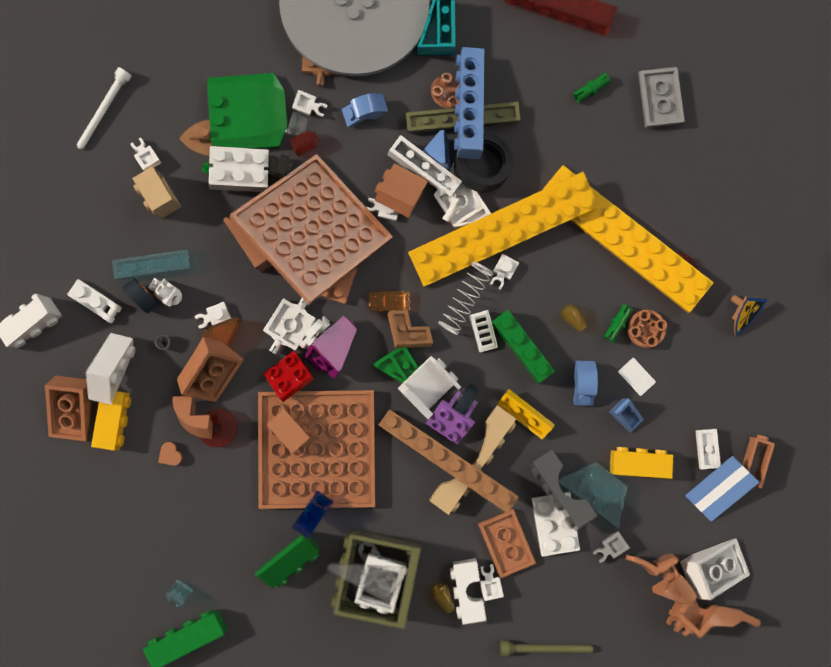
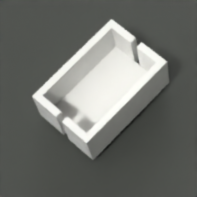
[209,146,269,192]

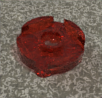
[200,409,238,447]

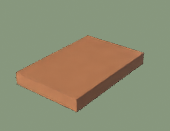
[478,509,536,579]

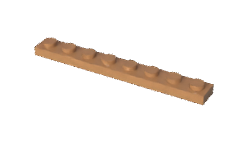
[379,409,519,514]

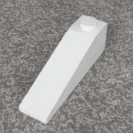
[387,135,462,197]

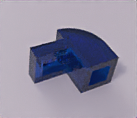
[292,491,334,538]

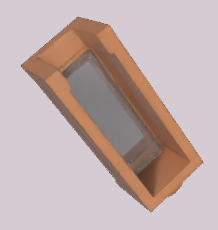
[742,435,775,488]

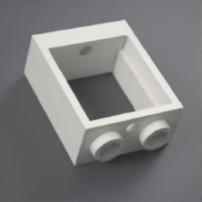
[355,553,406,614]

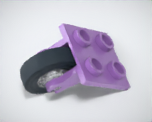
[426,384,479,445]

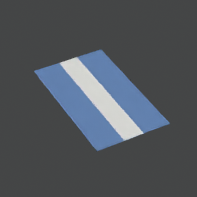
[685,456,759,522]

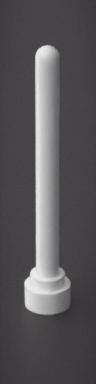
[77,67,132,149]

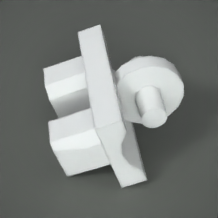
[148,278,182,307]

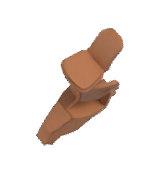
[625,554,761,638]

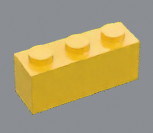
[91,391,131,450]
[610,447,673,479]

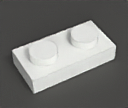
[695,429,721,469]

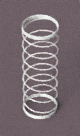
[438,262,493,335]

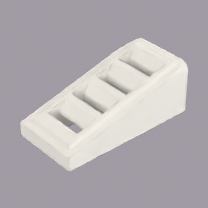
[469,310,498,353]

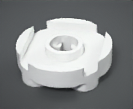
[298,316,331,349]

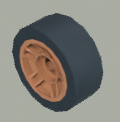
[122,278,159,314]

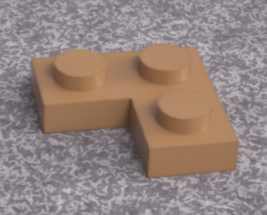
[388,310,433,348]

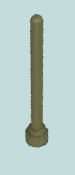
[500,640,594,656]

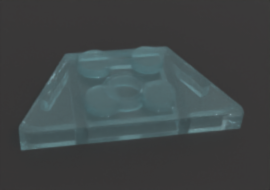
[558,462,627,528]

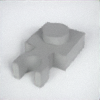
[593,531,630,563]

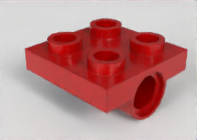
[263,351,314,402]

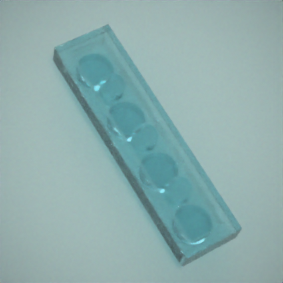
[112,249,192,280]

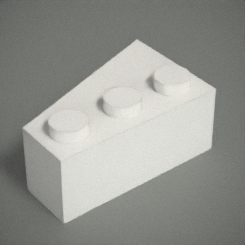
[0,293,62,349]
[86,333,135,405]

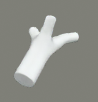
[442,192,465,223]

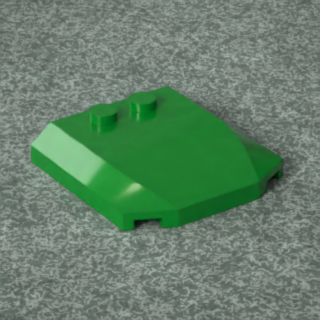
[207,73,288,149]

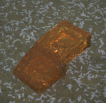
[369,291,411,312]

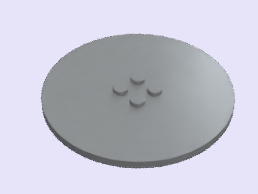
[279,0,429,76]

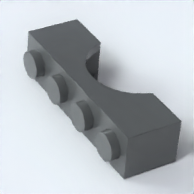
[531,450,598,531]

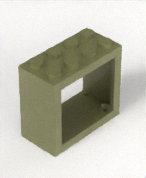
[331,529,421,629]

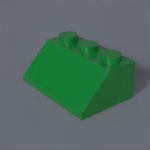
[255,530,321,589]

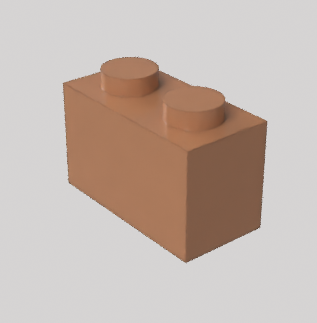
[266,409,312,454]

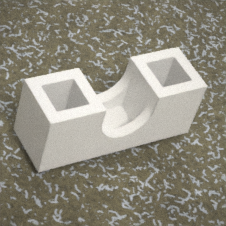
[450,558,486,624]

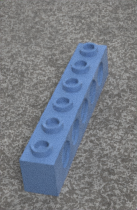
[454,47,484,159]

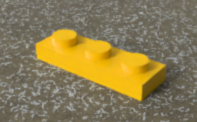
[497,389,555,439]

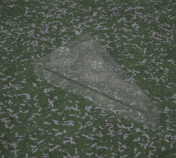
[328,564,408,604]

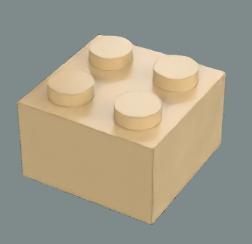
[132,166,181,218]

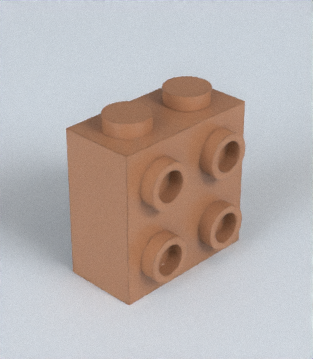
[374,163,428,218]

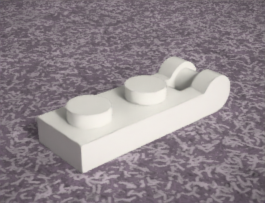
[67,279,122,324]

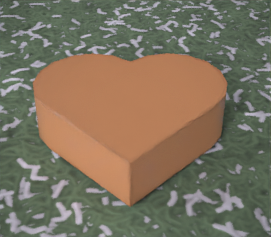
[158,442,183,466]

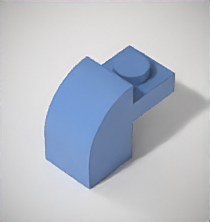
[342,93,388,127]
[573,361,598,406]

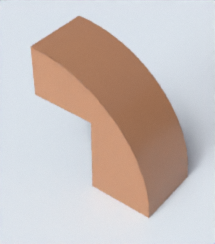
[173,396,213,439]

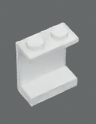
[398,356,461,419]

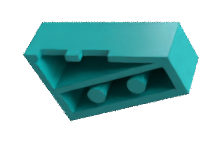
[417,0,456,55]

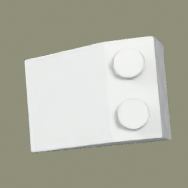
[680,539,750,600]

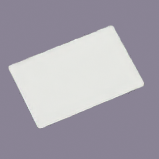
[618,358,656,396]

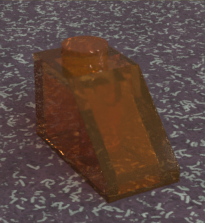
[201,317,242,347]

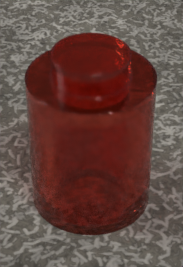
[289,130,319,156]

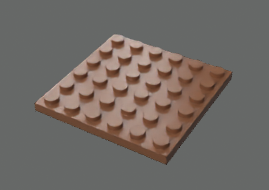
[229,154,393,305]
[258,390,375,509]

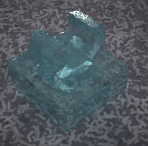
[165,579,193,607]

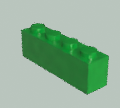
[492,310,555,383]
[143,609,228,667]

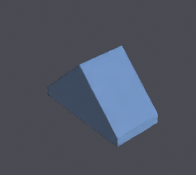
[423,130,451,172]
[609,398,644,433]

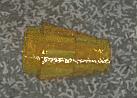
[560,303,587,332]
[431,582,455,613]

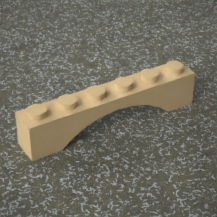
[429,405,516,515]

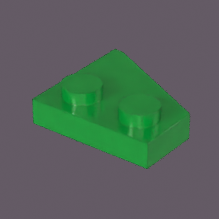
[373,348,419,383]

